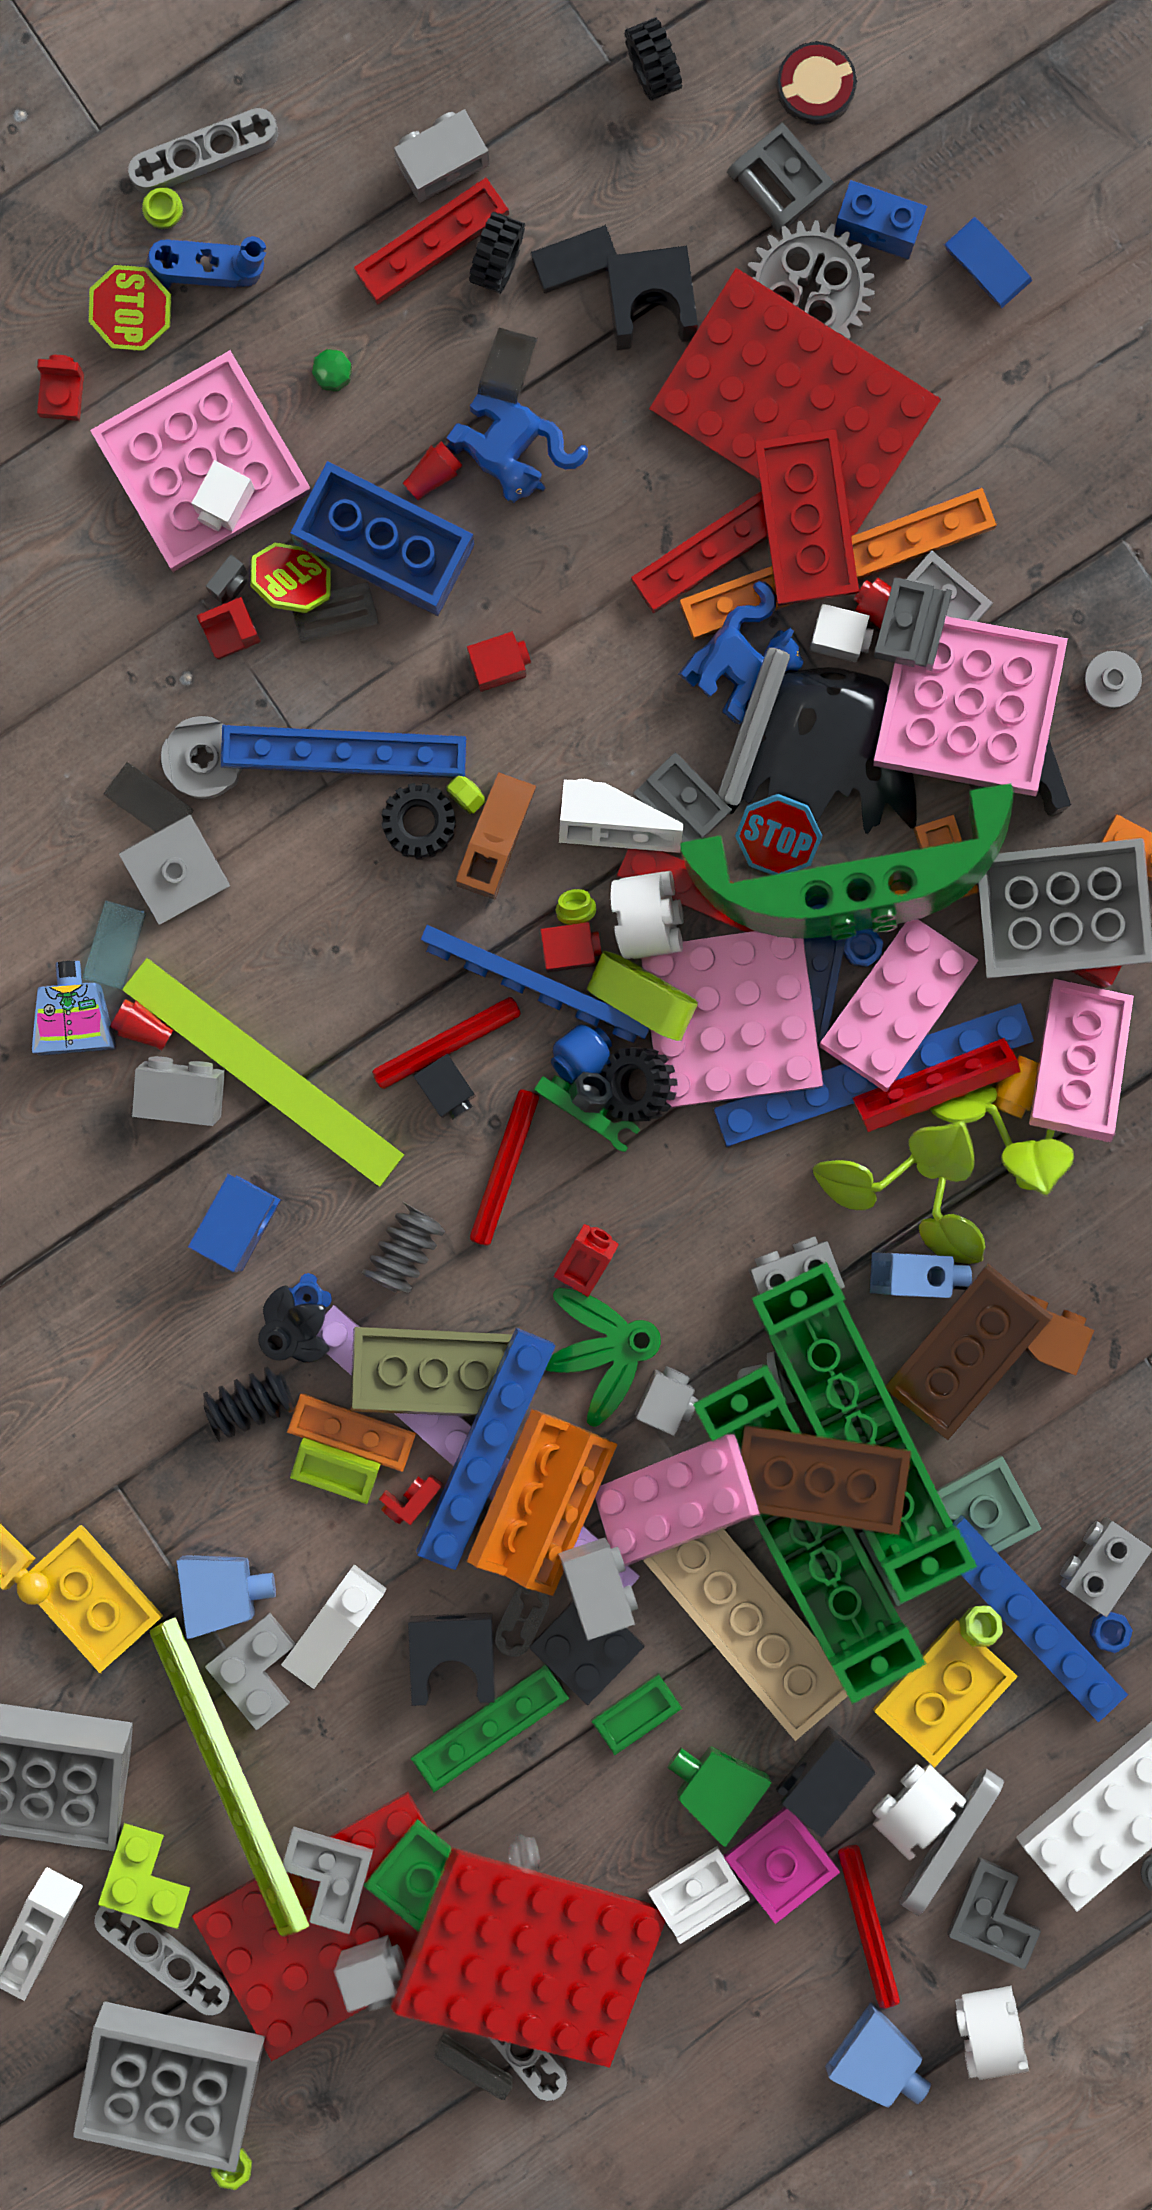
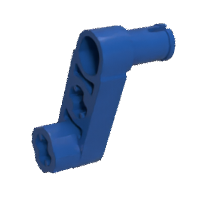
[145,236,266,289]

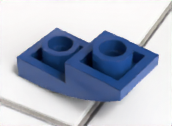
[944,217,1032,308]

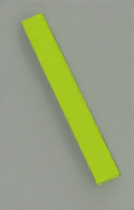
[122,958,405,1187]
[149,1617,309,1936]

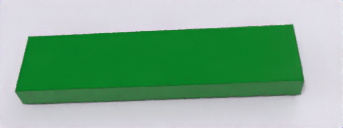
[411,1664,569,1792]

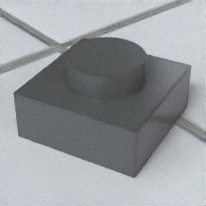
[206,554,248,604]

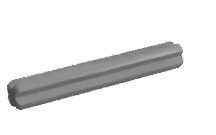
[717,648,790,805]

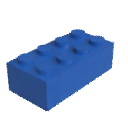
[290,461,474,616]

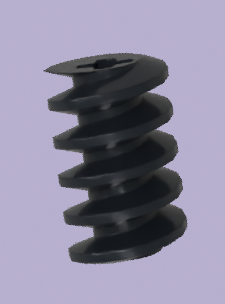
[203,1366,295,1442]

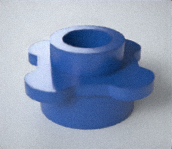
[289,1273,332,1307]

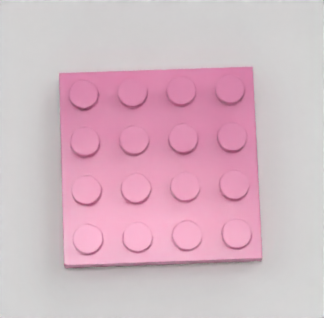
[90,350,312,572]
[874,616,1068,797]
[641,931,824,1108]

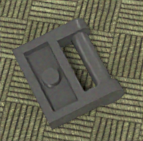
[727,122,834,234]

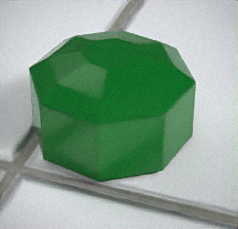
[312,349,352,392]

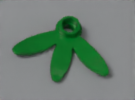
[546,1288,661,1427]

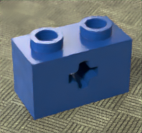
[835,180,927,260]

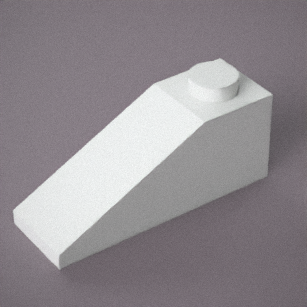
[559,779,683,853]
[281,1565,387,1689]
[0,1867,83,2001]

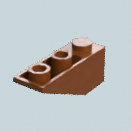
[456,772,536,900]
[1025,1294,1094,1376]

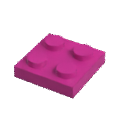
[724,1807,840,1924]

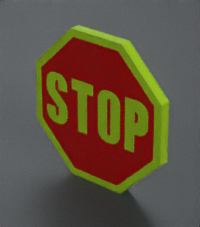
[89,265,171,351]
[250,543,331,613]

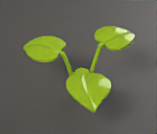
[930,1085,1074,1196]
[812,1121,985,1264]

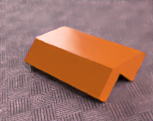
[466,1409,618,1596]

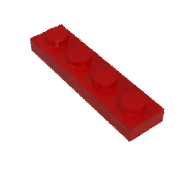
[354,177,509,305]
[631,491,768,614]
[617,848,754,933]
[853,1038,1021,1132]

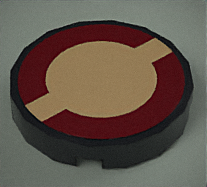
[776,41,857,125]

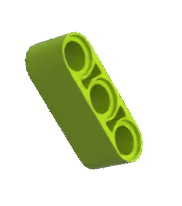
[587,951,698,1041]

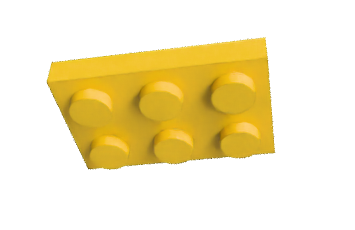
[29,1525,163,1673]
[873,1618,1018,1768]

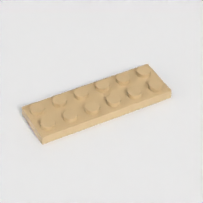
[643,1528,848,1741]

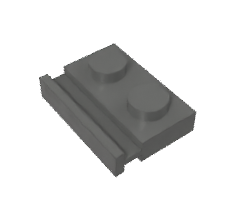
[874,577,952,671]
[633,752,732,842]

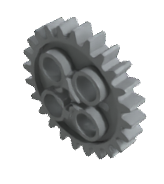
[748,220,875,341]

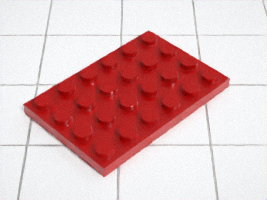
[649,268,941,536]
[192,1791,428,2062]
[390,1848,666,2068]

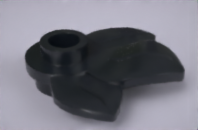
[258,1285,330,1363]

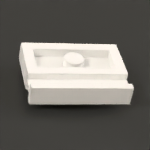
[648,1846,750,1944]

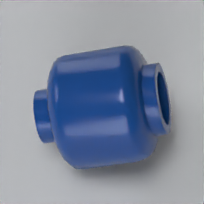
[551,1025,612,1084]

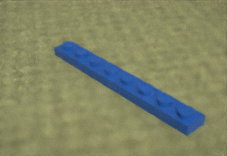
[713,1003,1034,1147]

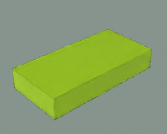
[290,1437,381,1504]

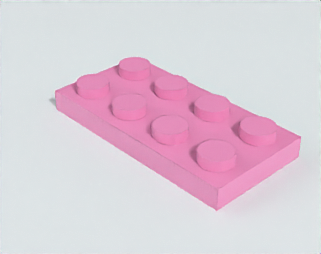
[819,919,979,1092]
[1029,979,1134,1143]
[595,1434,759,1567]

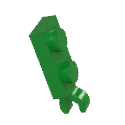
[534,1075,640,1152]

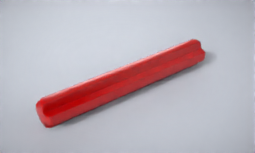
[372,997,521,1089]
[470,1089,539,1246]
[838,1845,900,2009]

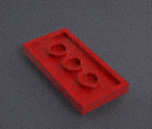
[755,429,859,606]

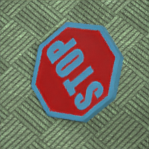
[735,794,822,875]

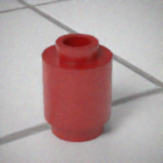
[853,578,891,629]

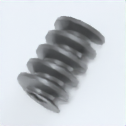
[362,1202,445,1293]

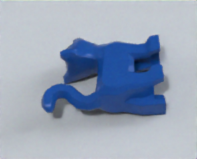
[447,383,588,503]
[678,581,804,724]

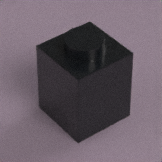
[413,1054,476,1120]

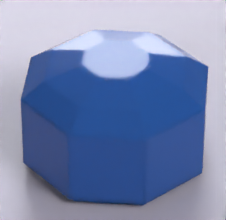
[843,929,883,968]
[1089,1611,1133,1653]

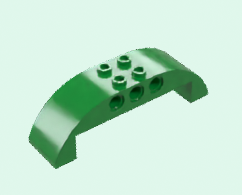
[680,783,1013,940]
[752,1262,977,1604]
[693,1365,926,1704]

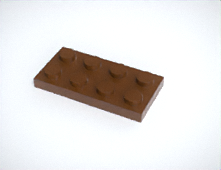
[885,1264,1053,1440]
[741,1425,911,1535]

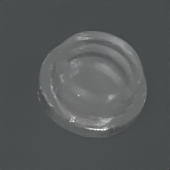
[508,1834,540,1870]

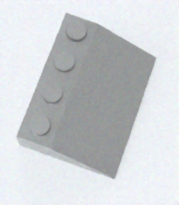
[979,838,1152,979]
[0,1704,133,1851]
[73,2001,265,2172]

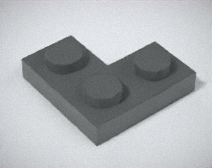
[947,1857,1041,1969]

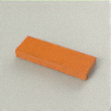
[287,1393,417,1472]

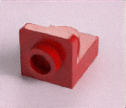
[37,354,84,421]
[553,1224,619,1297]
[379,1474,443,1525]

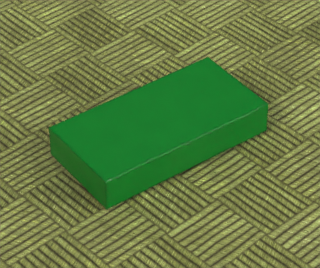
[591,1673,682,1755]

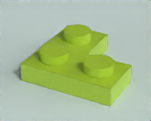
[98,1823,190,1929]

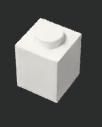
[192,460,255,531]
[809,604,874,662]

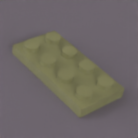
[350,1327,513,1417]

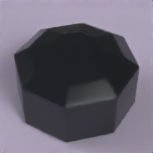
[569,1072,613,1113]

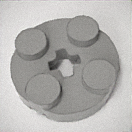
[161,716,242,799]

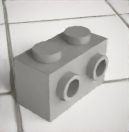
[394,109,489,204]
[132,1056,225,1126]
[748,1236,845,1295]
[635,1366,698,1436]
[1059,1517,1152,1617]
[558,1537,638,1640]
[334,1935,406,2012]

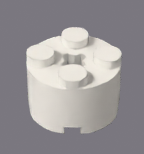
[611,871,684,959]
[872,1764,966,1861]
[955,1986,1029,2080]

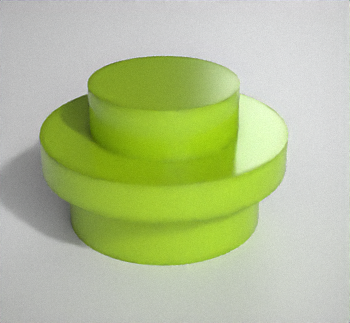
[142,187,183,229]
[556,889,596,925]

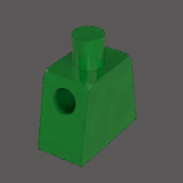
[667,1746,771,1847]

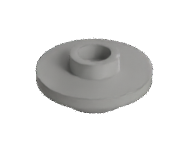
[1084,651,1142,708]

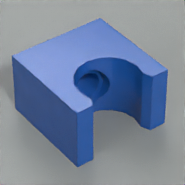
[188,1174,282,1272]

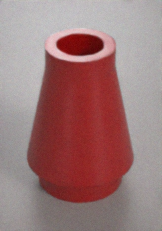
[402,441,463,501]
[110,999,174,1051]

